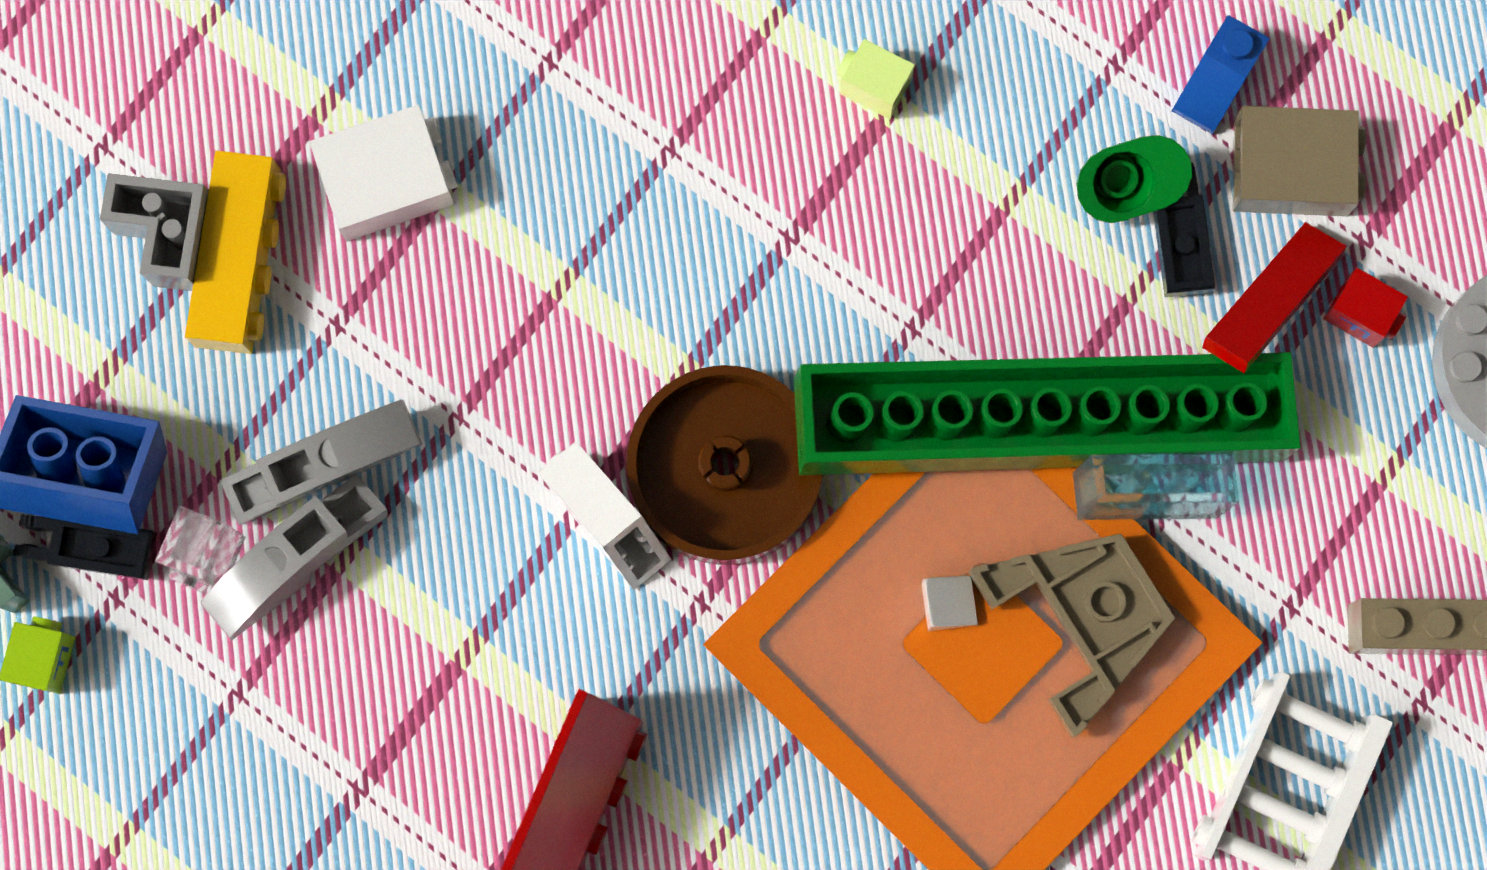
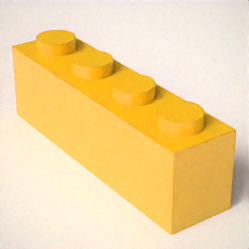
[185,150,286,354]

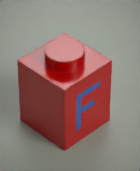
[1323,268,1408,348]

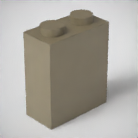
[1233,106,1366,217]

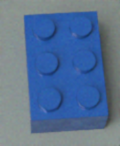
[0,395,167,534]

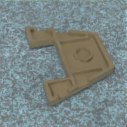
[968,533,1175,738]

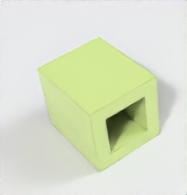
[837,39,915,119]

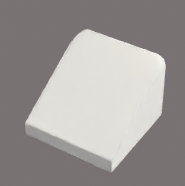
[922,576,978,631]

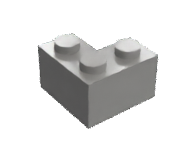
[100,173,209,291]

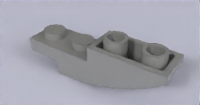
[220,400,423,525]
[200,474,388,641]

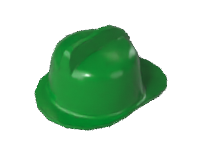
[1076,135,1192,223]

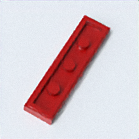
[1202,222,1347,373]

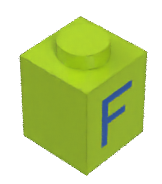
[0,616,76,694]

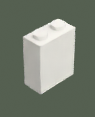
[309,104,458,242]

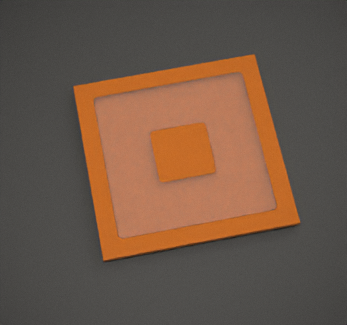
[703,467,1263,870]

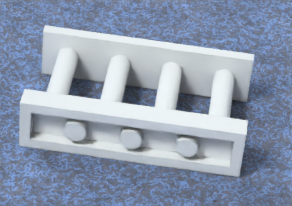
[1192,671,1393,870]

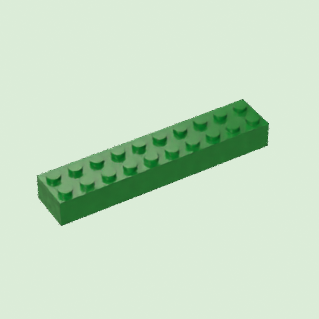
[794,352,1301,475]

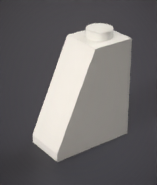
[538,441,671,590]

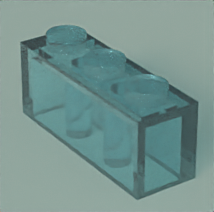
[1073,454,1240,520]

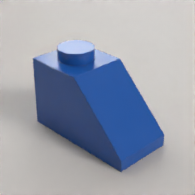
[1172,15,1270,135]

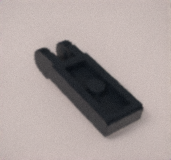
[1153,162,1215,297]
[13,514,157,581]

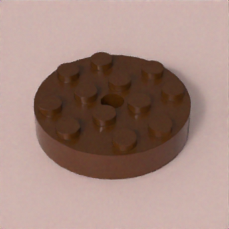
[626,365,823,565]

